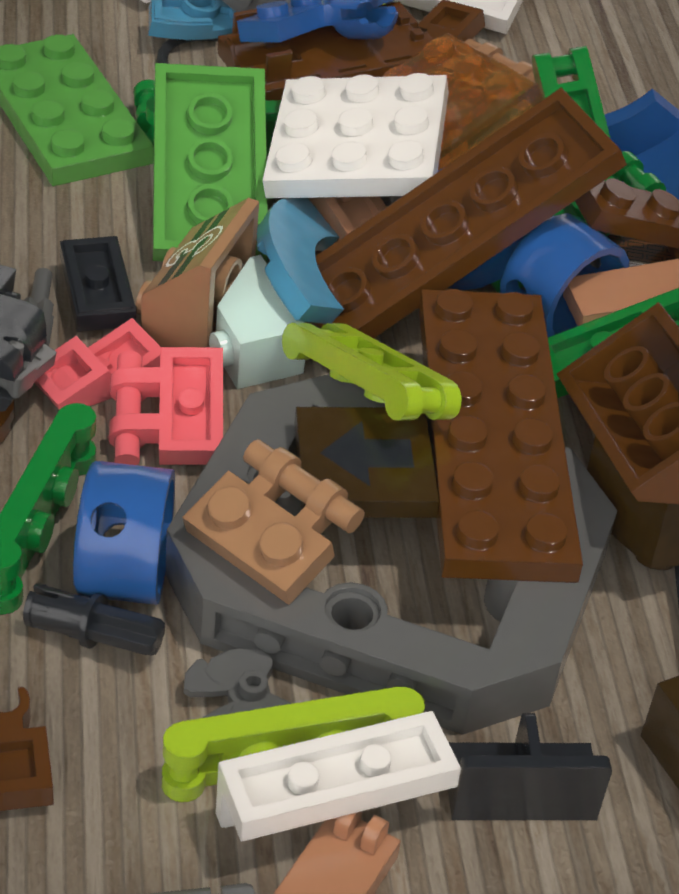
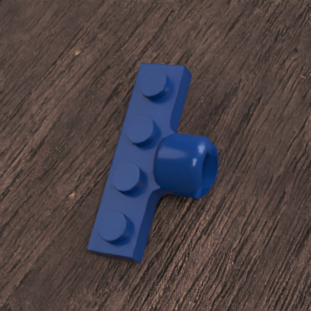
[237,0,398,42]

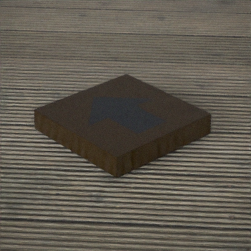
[294,407,439,518]

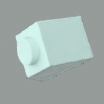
[209,255,305,389]

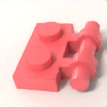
[108,347,223,465]

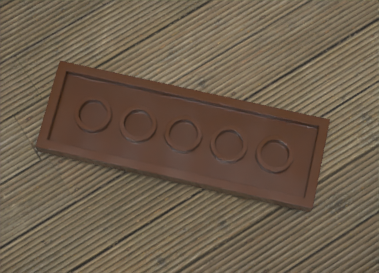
[304,87,627,338]
[419,289,583,583]

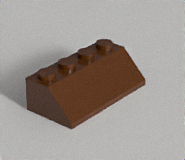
[557,302,679,504]

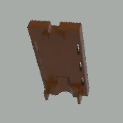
[217,1,447,100]

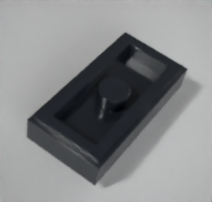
[60,236,136,332]

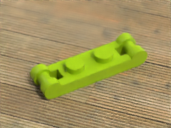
[282,323,462,421]
[162,687,425,802]

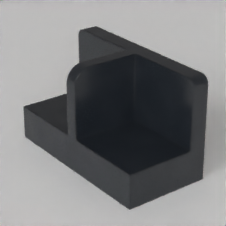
[448,713,612,820]

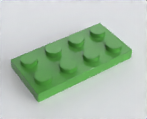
[0,34,154,187]
[152,63,268,264]

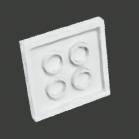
[262,73,449,198]

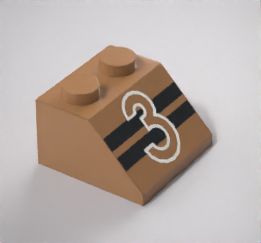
[135,198,259,348]

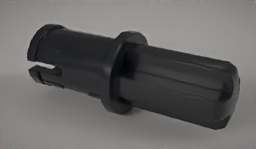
[23,583,165,656]

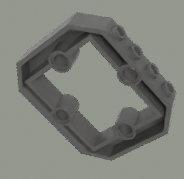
[165,374,617,735]

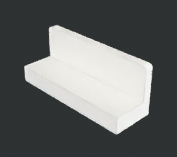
[216,711,461,842]

